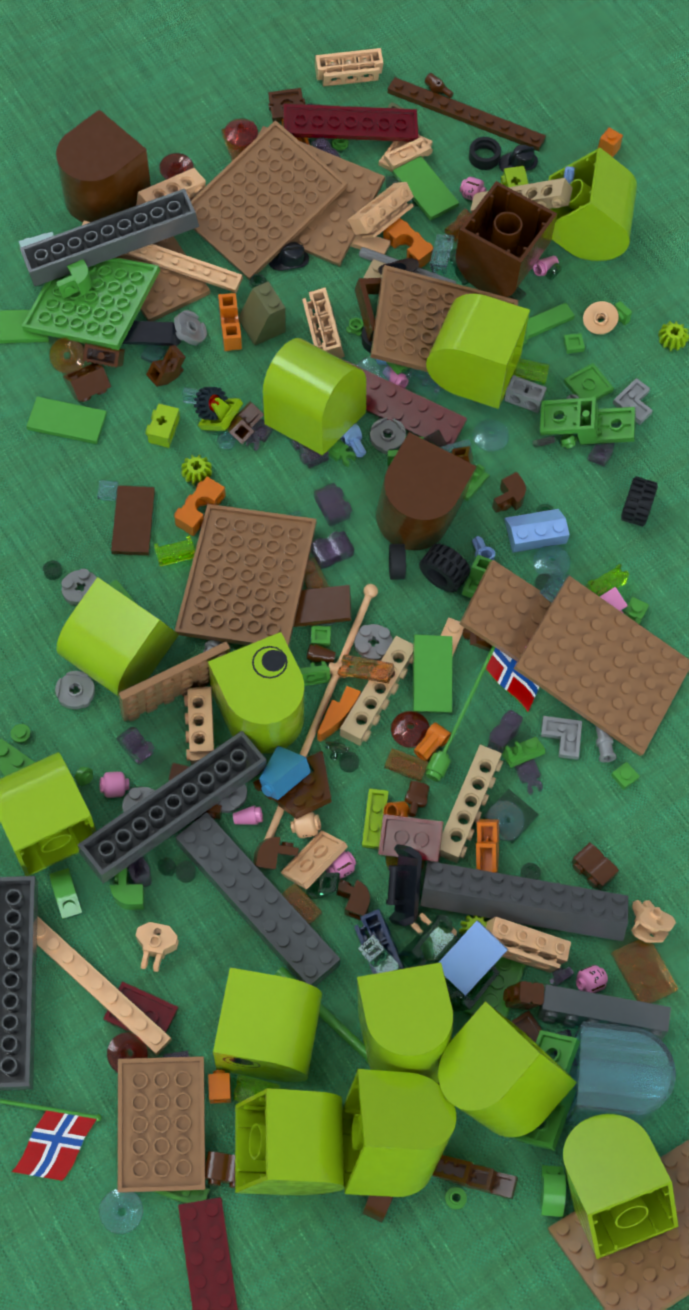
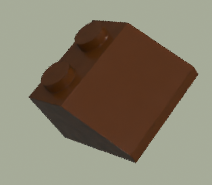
[62,363,111,402]

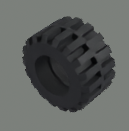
[621,476,658,527]
[419,543,471,593]

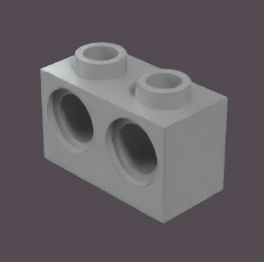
[505,375,547,413]

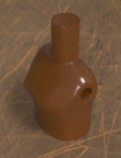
[425,73,454,98]
[404,781,430,817]

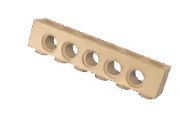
[470,178,573,212]
[340,636,413,746]
[440,745,503,863]

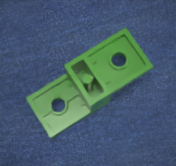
[540,397,636,445]
[515,1030,580,1151]

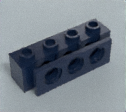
[354,909,406,974]

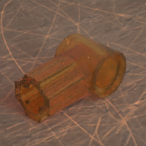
[445,209,471,241]

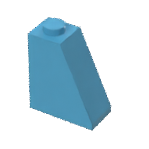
[259,746,311,800]

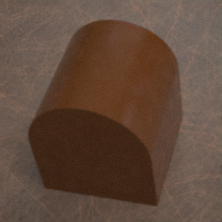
[56,110,151,222]
[456,181,557,297]
[376,432,476,551]

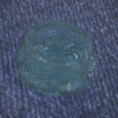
[217,432,236,449]

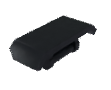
[122,321,181,346]
[386,844,422,926]

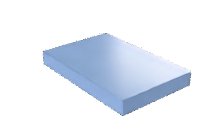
[438,920,508,996]

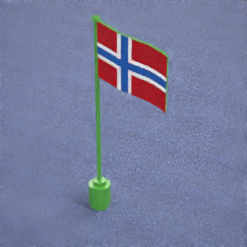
[425,646,539,782]
[0,1099,102,1181]

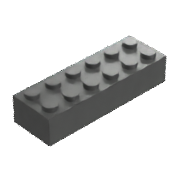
[538,985,671,1043]

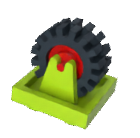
[194,387,243,431]

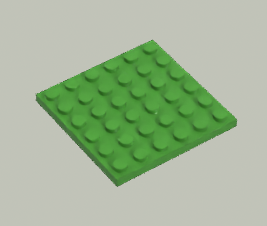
[22,258,160,350]

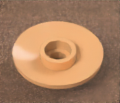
[583,301,619,334]

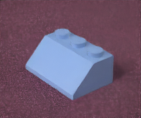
[504,509,570,553]

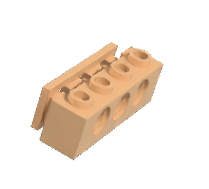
[315,48,383,87]
[137,168,206,205]
[348,182,414,239]
[302,287,345,358]
[184,687,214,766]
[486,917,571,973]

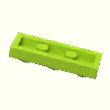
[362,789,389,849]

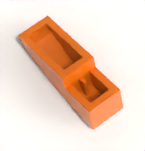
[317,686,361,742]
[476,819,499,873]

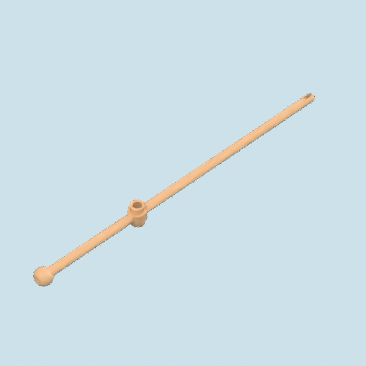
[264,584,378,840]

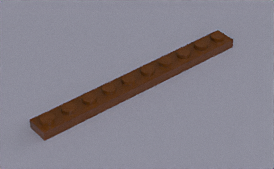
[387,77,546,152]

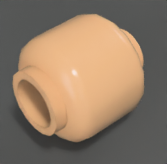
[291,811,321,839]

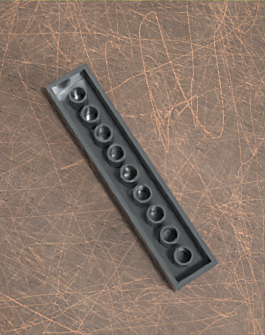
[20,188,199,287]
[78,731,266,884]
[176,812,340,987]
[420,861,628,941]
[0,876,38,1091]

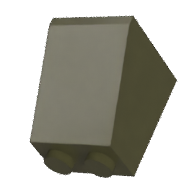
[238,281,286,346]

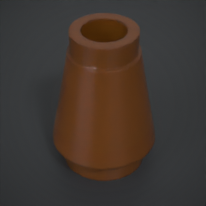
[306,644,336,663]

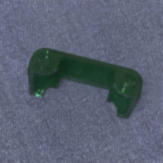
[399,914,500,1012]

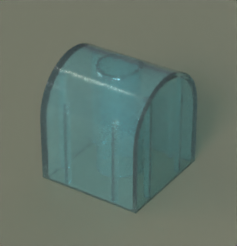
[566,1021,676,1126]

